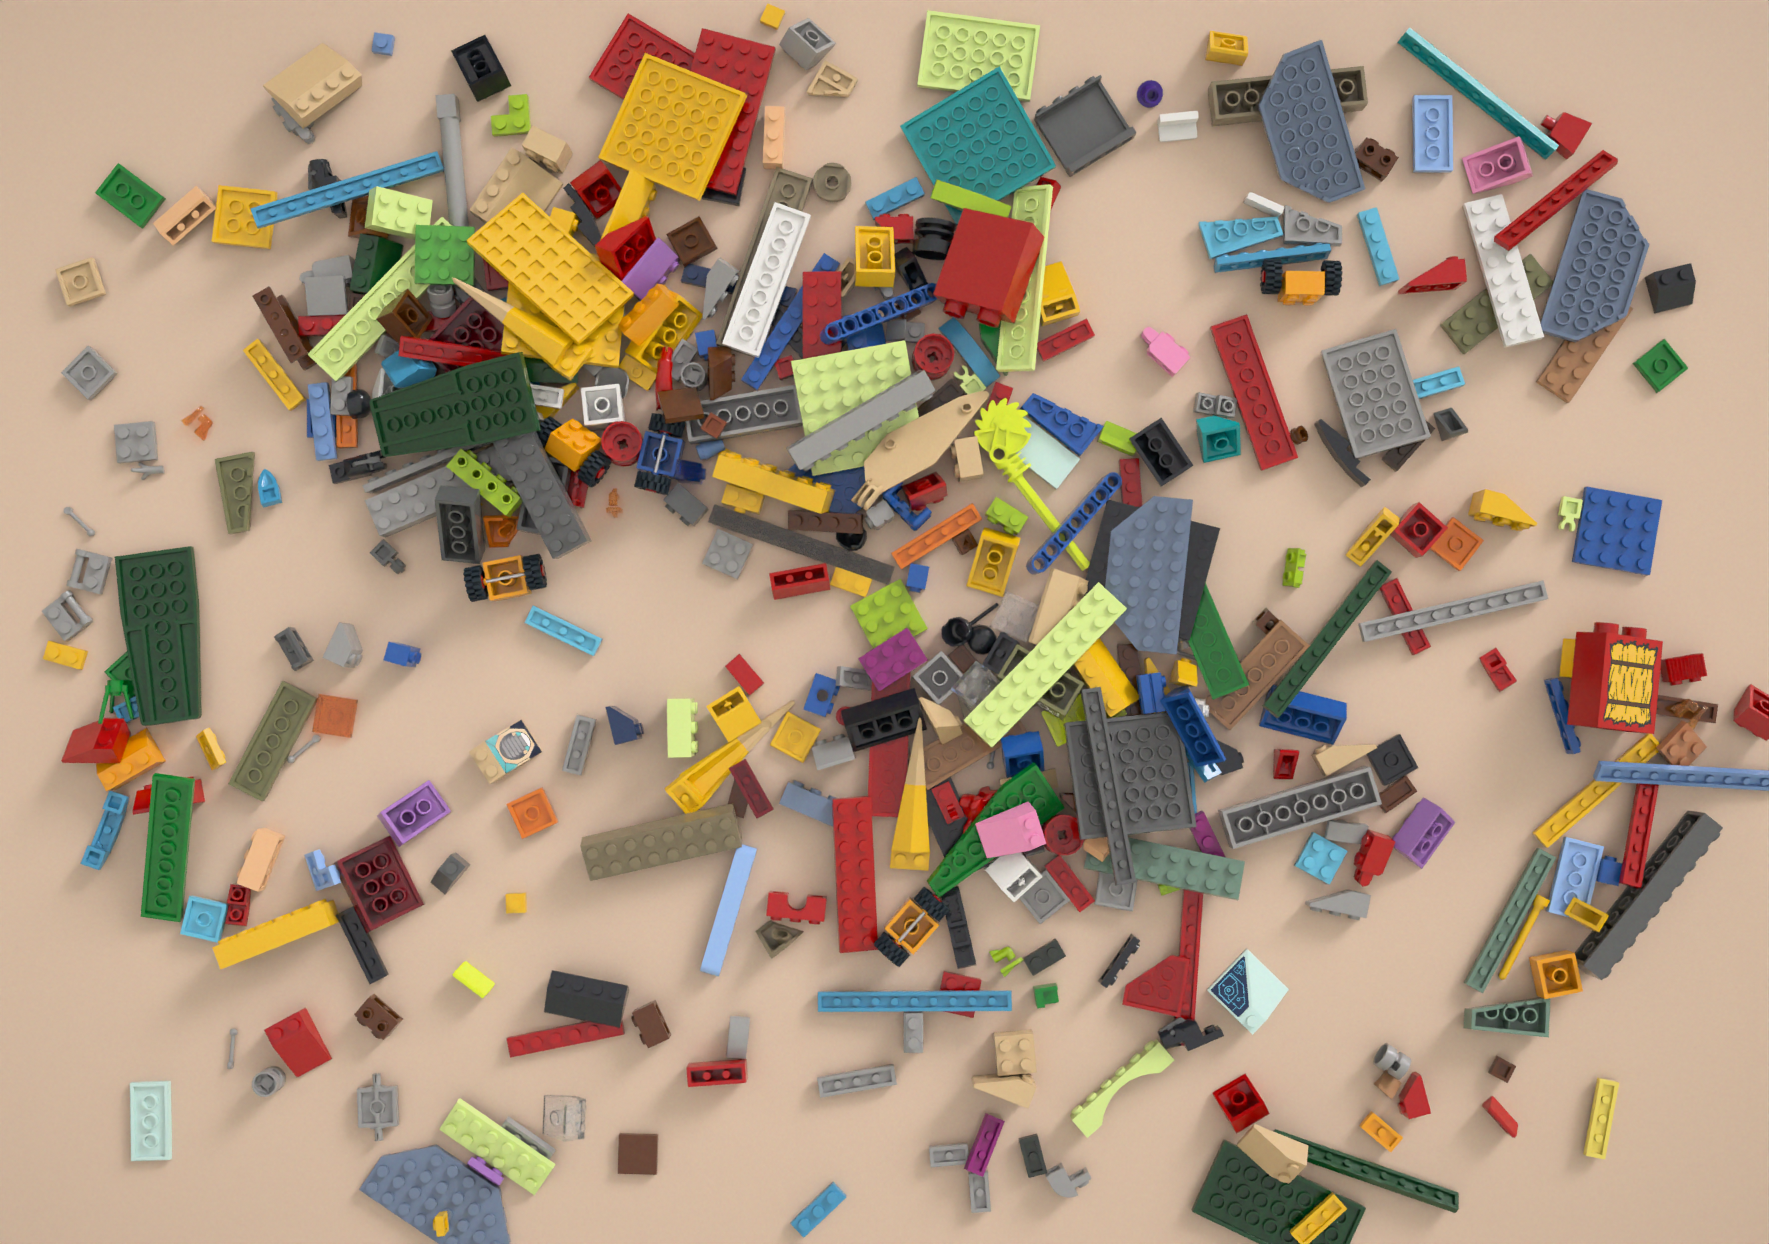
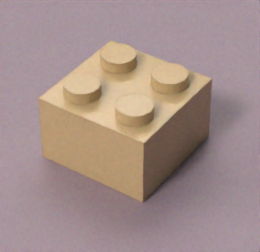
[522,125,573,173]
[950,436,984,482]
[993,1029,1037,1076]

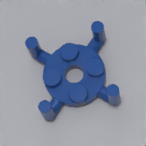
[882,482,932,531]

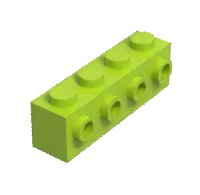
[446,449,523,517]

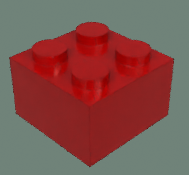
[1390,502,1448,558]

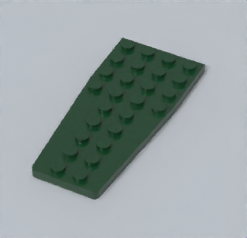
[369,352,541,457]
[115,546,202,726]

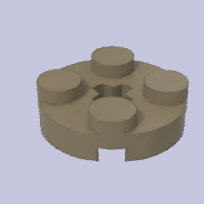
[813,163,851,202]

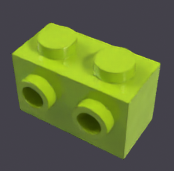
[985,497,1028,535]

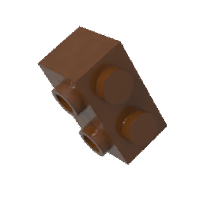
[1355,137,1399,182]
[354,994,403,1040]
[631,1000,671,1048]

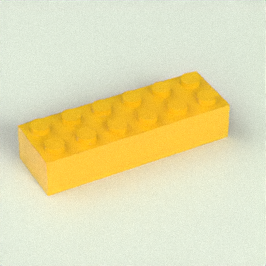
[712,451,835,514]
[212,899,339,969]

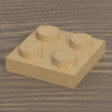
[55,257,106,307]

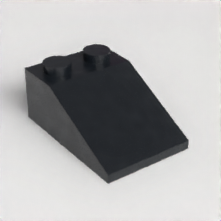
[451,35,511,102]

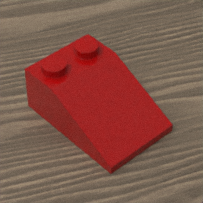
[595,216,656,281]
[1398,256,1467,294]
[901,472,947,511]
[61,718,131,763]
[264,1007,332,1077]

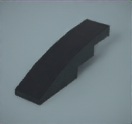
[563,183,602,247]
[1314,419,1371,487]
[941,886,976,969]

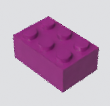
[858,628,928,691]

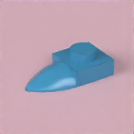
[258,469,282,508]

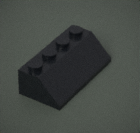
[841,688,927,752]
[544,970,629,1028]

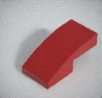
[1479,648,1517,692]

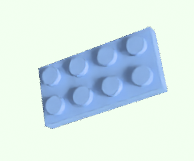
[1412,95,1453,173]
[1546,837,1604,917]

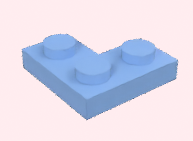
[304,849,341,891]

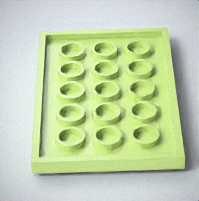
[917,10,1040,102]

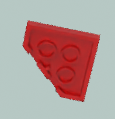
[1122,955,1190,1017]

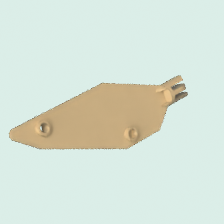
[851,391,989,511]

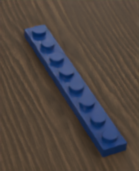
[741,253,840,391]

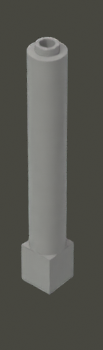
[435,94,469,227]

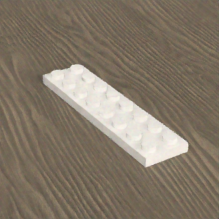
[1463,194,1544,348]
[722,202,811,358]

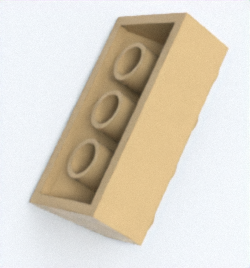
[1028,568,1088,645]

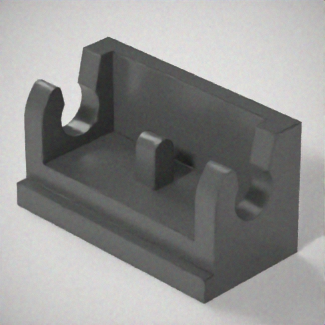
[274,627,314,671]

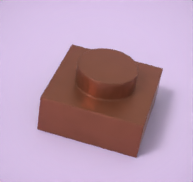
[700,412,728,439]

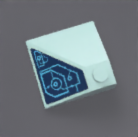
[1207,948,1289,1035]

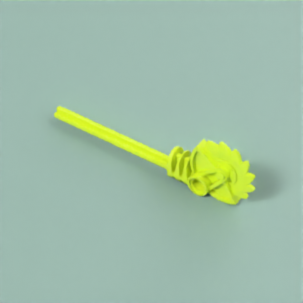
[974,398,1090,571]

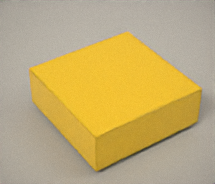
[760,3,785,30]

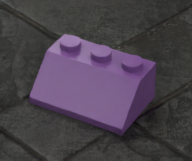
[621,237,680,301]
[1392,797,1455,869]

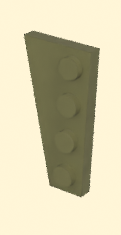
[215,452,255,534]

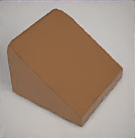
[1374,1070,1402,1100]

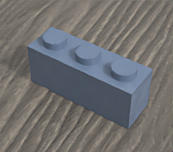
[779,780,836,826]

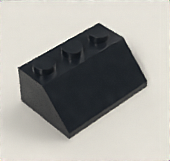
[1129,418,1193,487]

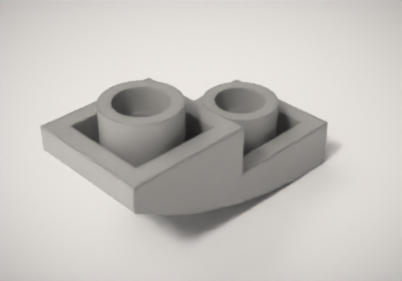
[1193,392,1237,418]
[1324,820,1369,844]
[726,1016,750,1059]

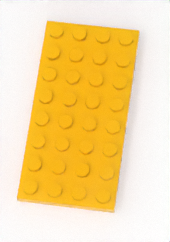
[467,193,634,345]

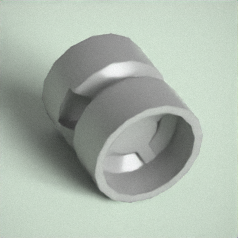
[427,285,456,318]
[680,362,708,391]
[1373,1043,1411,1080]
[252,1066,286,1097]

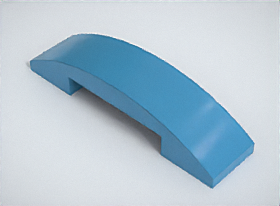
[938,317,1000,387]
[80,791,129,870]

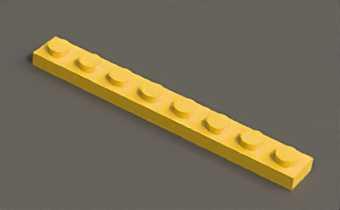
[1532,734,1660,848]

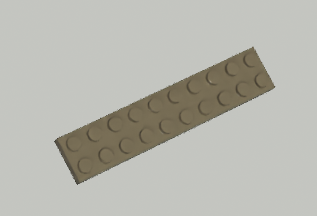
[716,167,813,357]

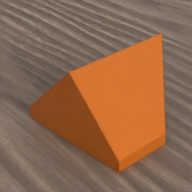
[483,515,519,548]

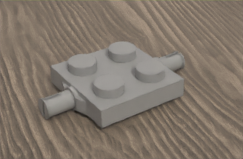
[357,1073,399,1141]

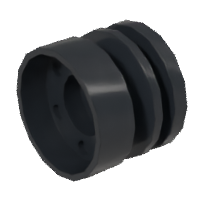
[912,218,956,260]

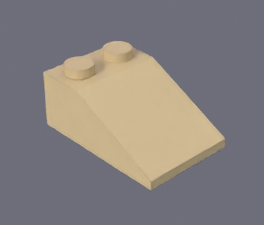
[972,1073,1037,1109]
[1237,1124,1308,1184]

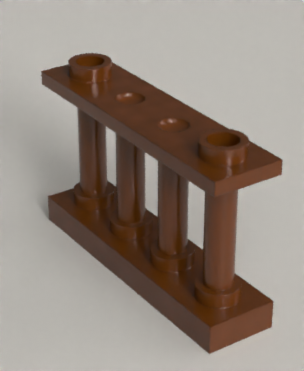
[253,286,317,370]

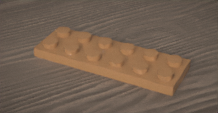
[1536,307,1633,403]
[1206,619,1310,730]
[908,720,1027,791]

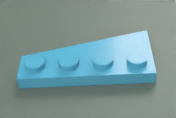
[1198,217,1283,259]

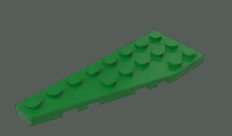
[927,762,1065,898]

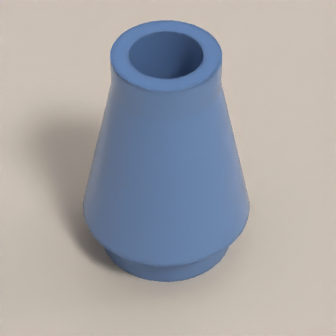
[696,439,725,460]

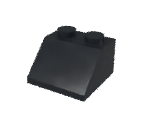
[1645,263,1696,314]

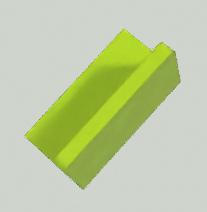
[1097,421,1137,456]

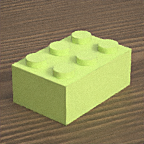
[365,186,433,240]
[667,698,699,758]

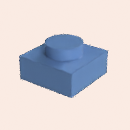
[372,32,395,56]

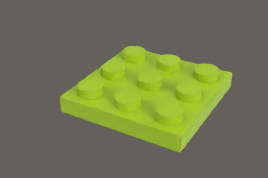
[850,579,928,649]

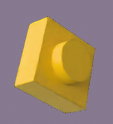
[506,893,527,914]
[433,1211,449,1237]

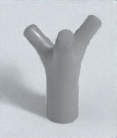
[131,462,164,480]

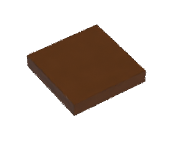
[666,216,717,267]
[658,387,704,424]
[618,1133,658,1175]

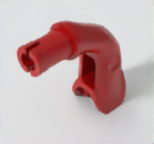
[655,347,673,411]

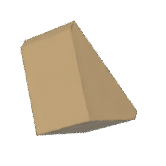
[838,256,855,298]

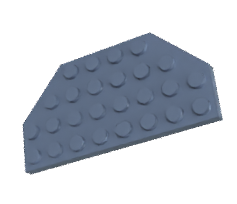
[1258,40,1365,203]
[1540,189,1649,342]
[1105,496,1193,655]
[359,1144,511,1244]

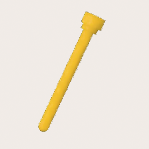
[1499,894,1550,980]

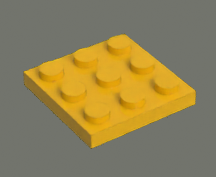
[212,185,278,249]

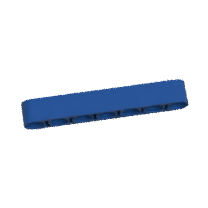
[820,283,937,345]
[1026,472,1122,575]

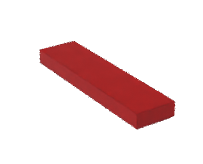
[1379,578,1431,655]

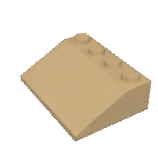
[263,43,362,129]
[470,147,563,223]

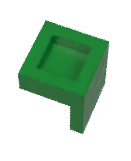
[1033,983,1059,1009]

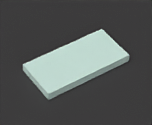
[1016,416,1080,490]
[130,1081,172,1161]

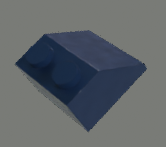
[605,706,644,745]

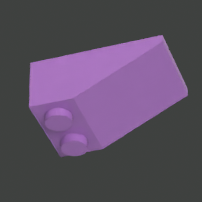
[377,780,451,847]

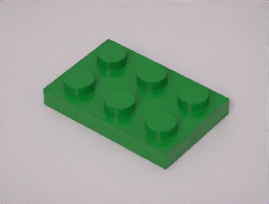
[95,163,166,229]

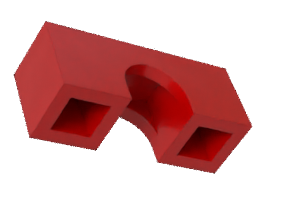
[766,891,827,925]

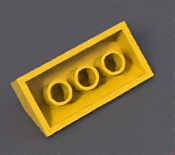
[600,169,657,240]
[624,290,703,374]
[1073,638,1139,718]

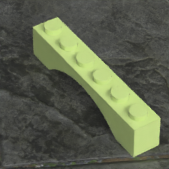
[1070,1039,1174,1138]

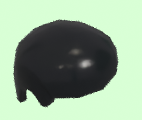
[347,389,371,419]
[836,527,867,551]
[941,617,972,647]
[967,624,997,655]

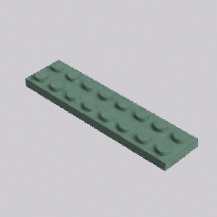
[1084,838,1245,901]

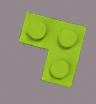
[491,94,531,137]

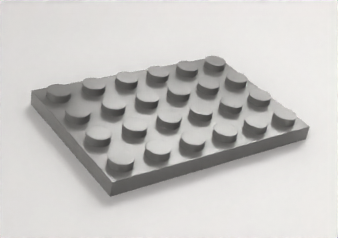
[1321,329,1431,459]

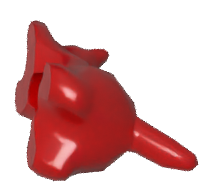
[959,786,998,834]

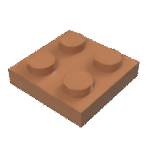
[1656,720,1707,766]

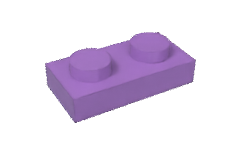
[467,1156,504,1187]

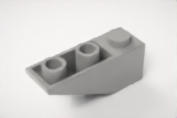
[703,257,739,320]
[1305,890,1371,920]

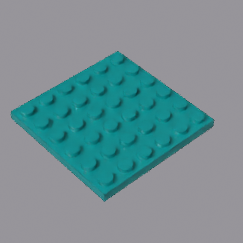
[900,66,1056,226]

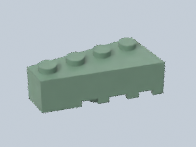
[1464,997,1550,1038]

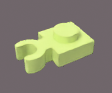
[954,365,986,395]
[1558,496,1583,532]

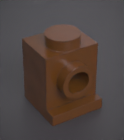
[1253,608,1279,634]

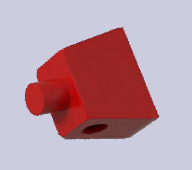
[1540,112,1592,159]

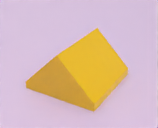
[1205,31,1248,66]

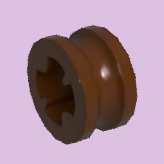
[1290,426,1308,445]

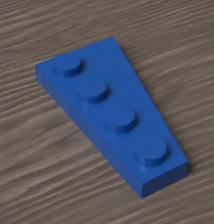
[1020,393,1104,457]

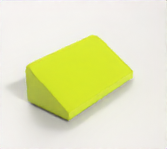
[452,961,495,998]

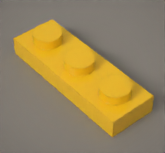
[1289,1192,1347,1244]

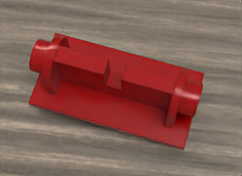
[567,468,588,508]

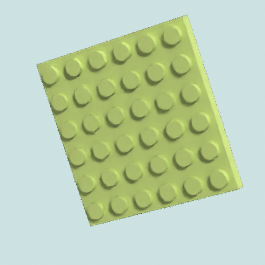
[791,340,919,476]

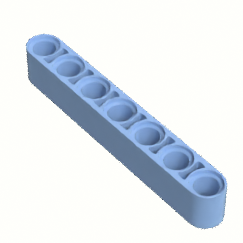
[700,844,757,977]

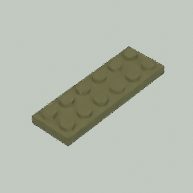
[1440,254,1553,355]
[228,681,318,801]

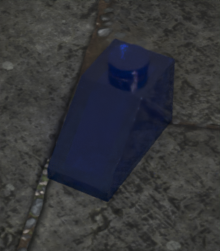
[675,459,706,485]

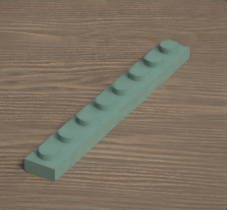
[1464,848,1556,993]

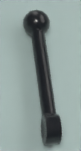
[969,603,999,627]

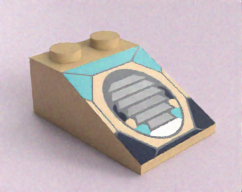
[469,720,543,784]

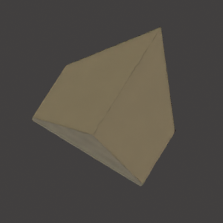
[755,920,804,958]

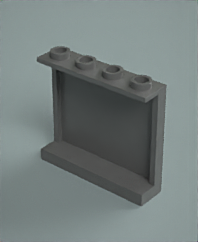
[1034,75,1137,177]

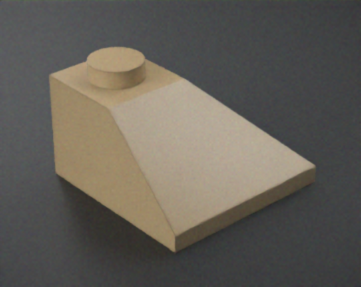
[918,697,963,745]

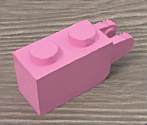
[1141,327,1191,377]

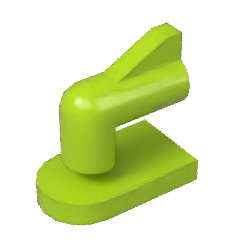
[989,947,1023,977]

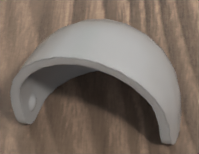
[595,367,629,399]

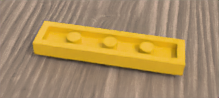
[243,339,306,411]

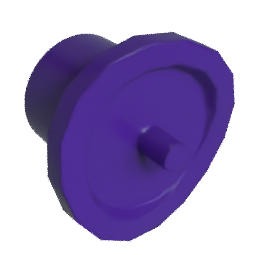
[1137,80,1163,108]

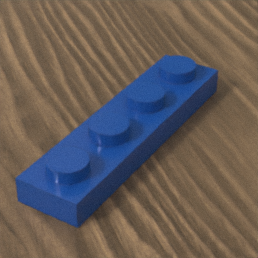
[1544,678,1581,754]

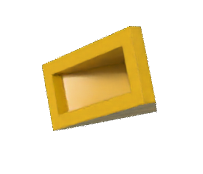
[1564,897,1609,932]

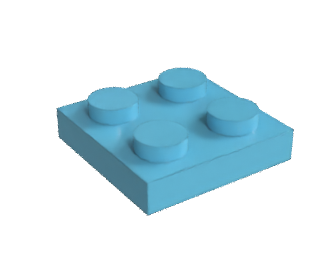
[1294,832,1348,885]
[180,895,229,943]

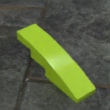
[930,180,1012,217]

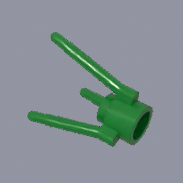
[98,680,134,724]

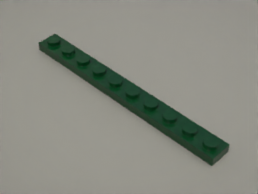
[1262,560,1392,718]
[1273,1129,1459,1213]

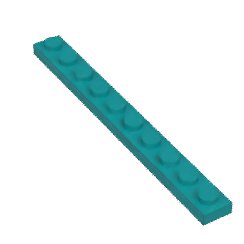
[1397,27,1559,160]

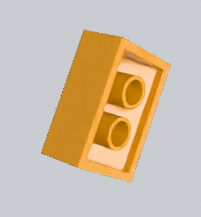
[618,283,679,346]
[96,728,166,791]

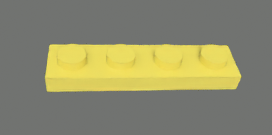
[1583,1077,1619,1159]

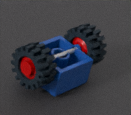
[634,413,685,495]

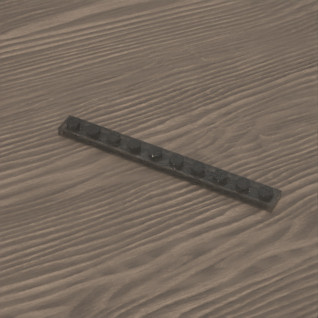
[708,504,895,585]

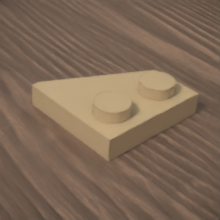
[807,60,858,97]

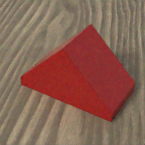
[1273,749,1299,779]

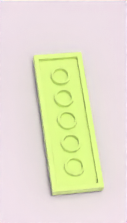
[439,1099,556,1195]

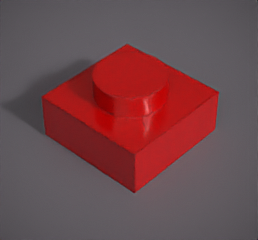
[775,355,794,380]

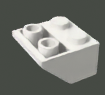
[984,852,1043,902]

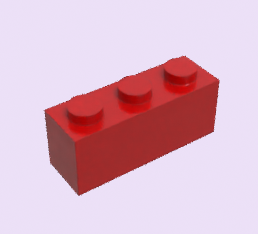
[769,563,831,600]
[686,1059,748,1087]

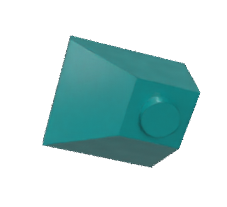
[1196,416,1241,463]

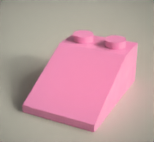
[1462,136,1533,194]
[975,802,1046,858]

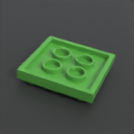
[415,225,475,286]

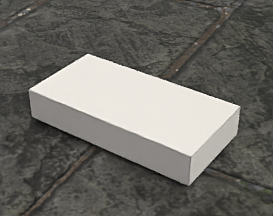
[1244,192,1284,218]

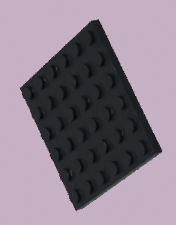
[1084,500,1220,640]

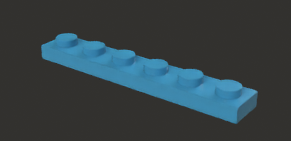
[1213,243,1331,273]

